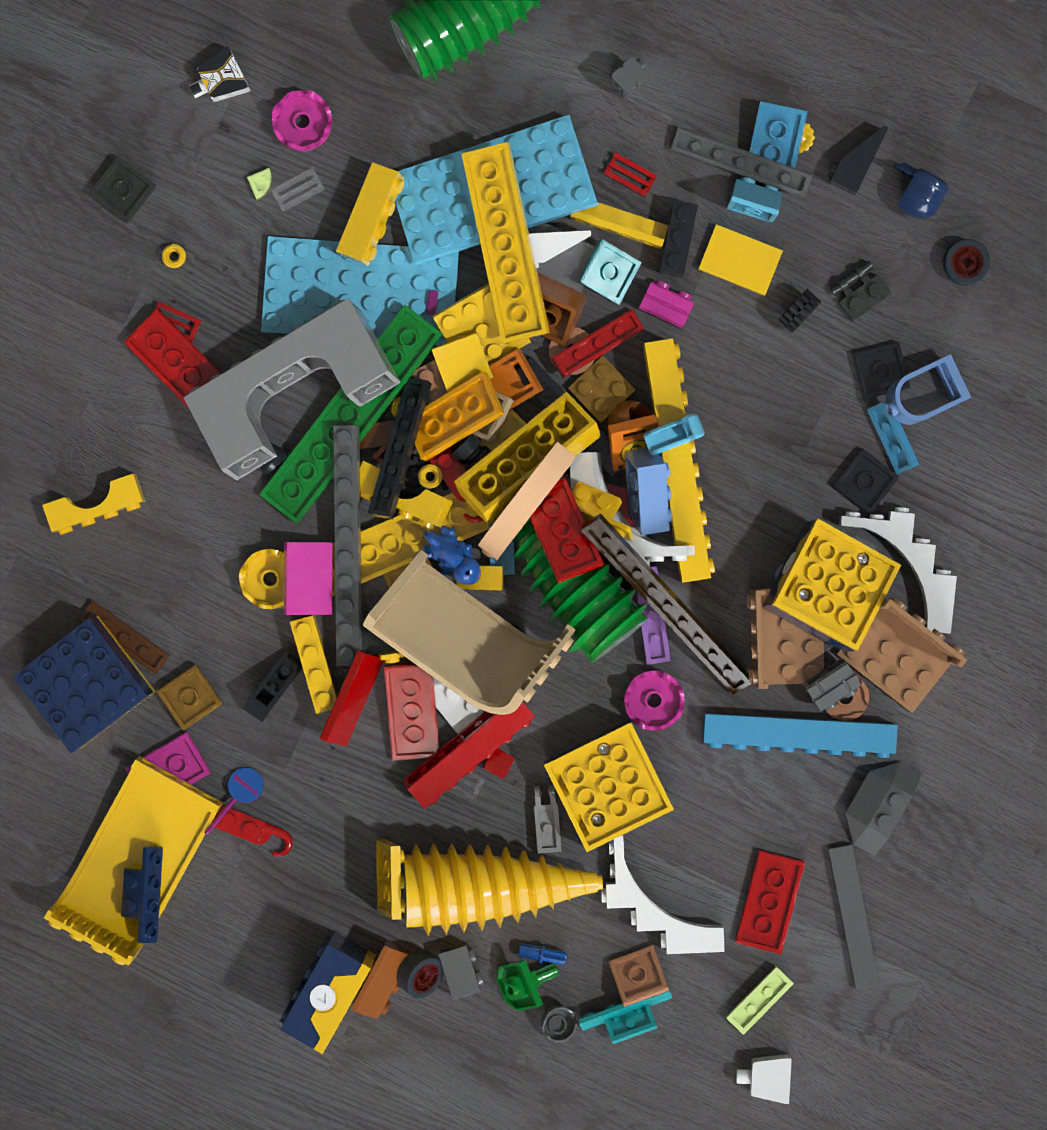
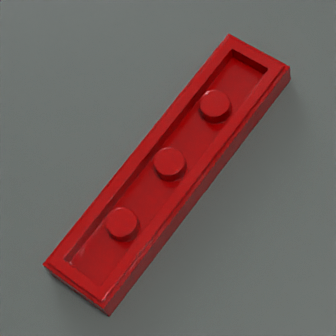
[551,309,644,379]

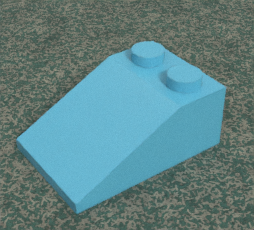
[727,177,782,223]

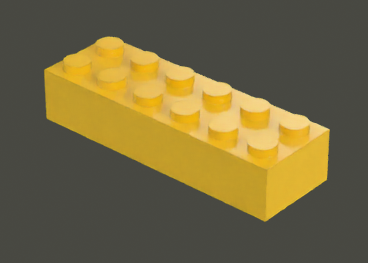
[454,392,601,526]

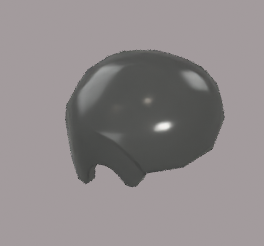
[541,1006,577,1043]

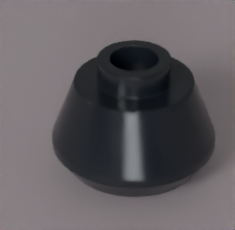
[260,444,288,475]

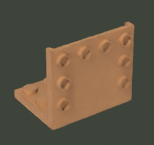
[746,589,824,689]
[836,598,967,713]

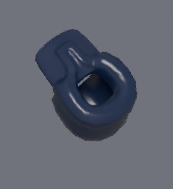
[893,162,949,219]

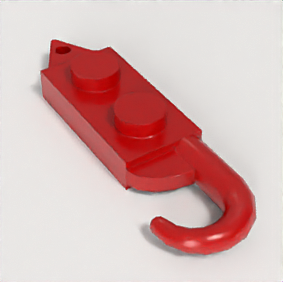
[429,447,483,523]
[213,804,293,857]

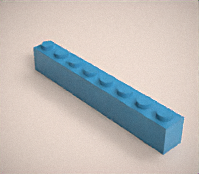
[703,713,898,758]

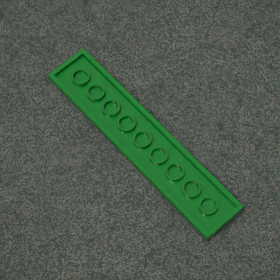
[259,304,443,524]

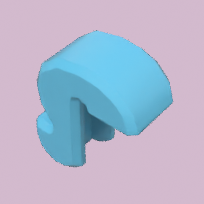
[643,413,705,456]

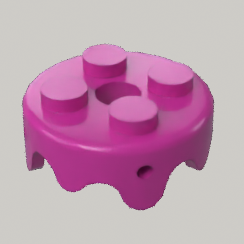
[272,90,333,152]
[624,670,684,731]

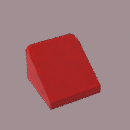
[483,748,515,780]

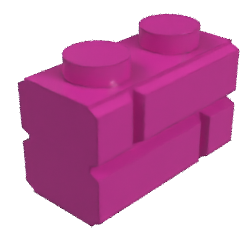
[639,280,695,329]

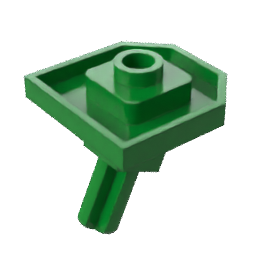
[496,960,559,1011]

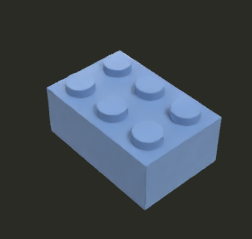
[625,448,672,535]

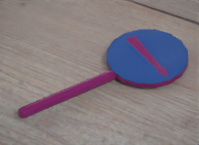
[205,768,264,835]

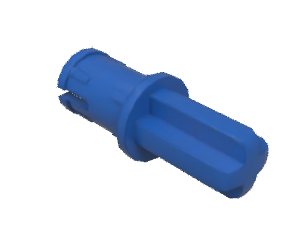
[519,942,567,965]

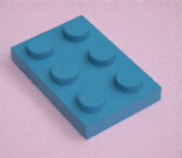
[749,101,808,168]

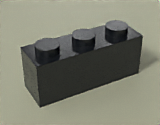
[659,200,698,278]

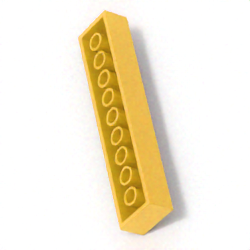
[643,339,715,583]

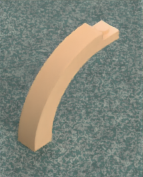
[478,442,576,560]

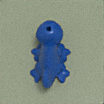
[423,526,481,585]

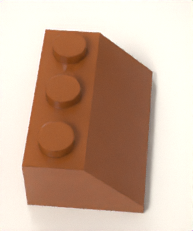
[537,272,588,346]
[351,939,412,1019]

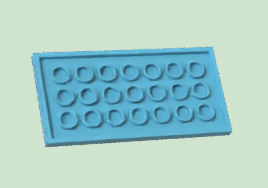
[395,115,598,265]
[261,236,459,346]

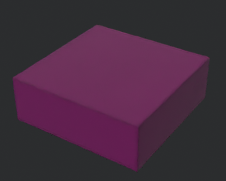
[426,290,439,315]

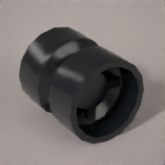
[450,433,492,471]

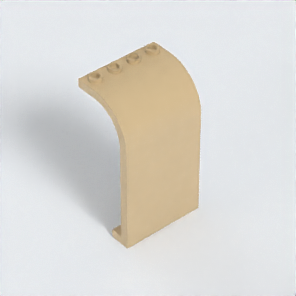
[363,550,575,715]

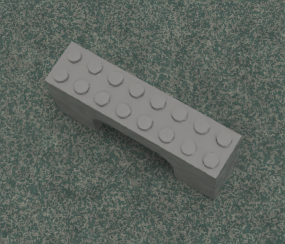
[184,298,401,480]

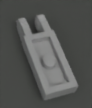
[534,785,562,854]

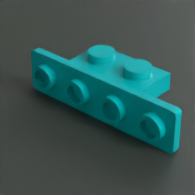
[578,991,672,1044]

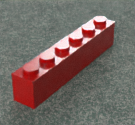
[402,702,535,809]

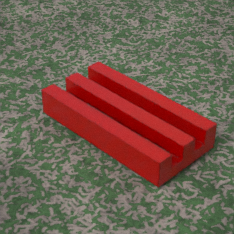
[604,152,657,197]
[154,301,202,343]

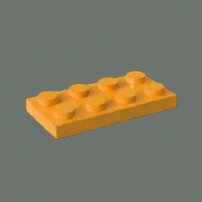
[415,371,504,461]

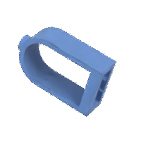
[885,354,971,425]

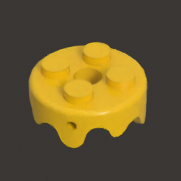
[239,549,284,609]

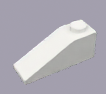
[529,231,591,268]

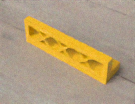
[570,202,669,249]

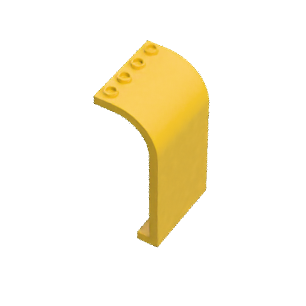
[44,756,223,966]

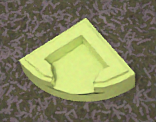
[247,168,272,200]

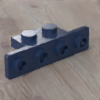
[121,846,163,943]

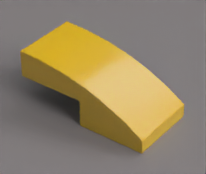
[456,566,504,590]

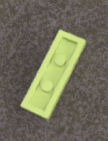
[726,966,794,1035]

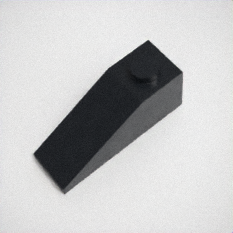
[828,126,888,196]
[243,647,303,722]

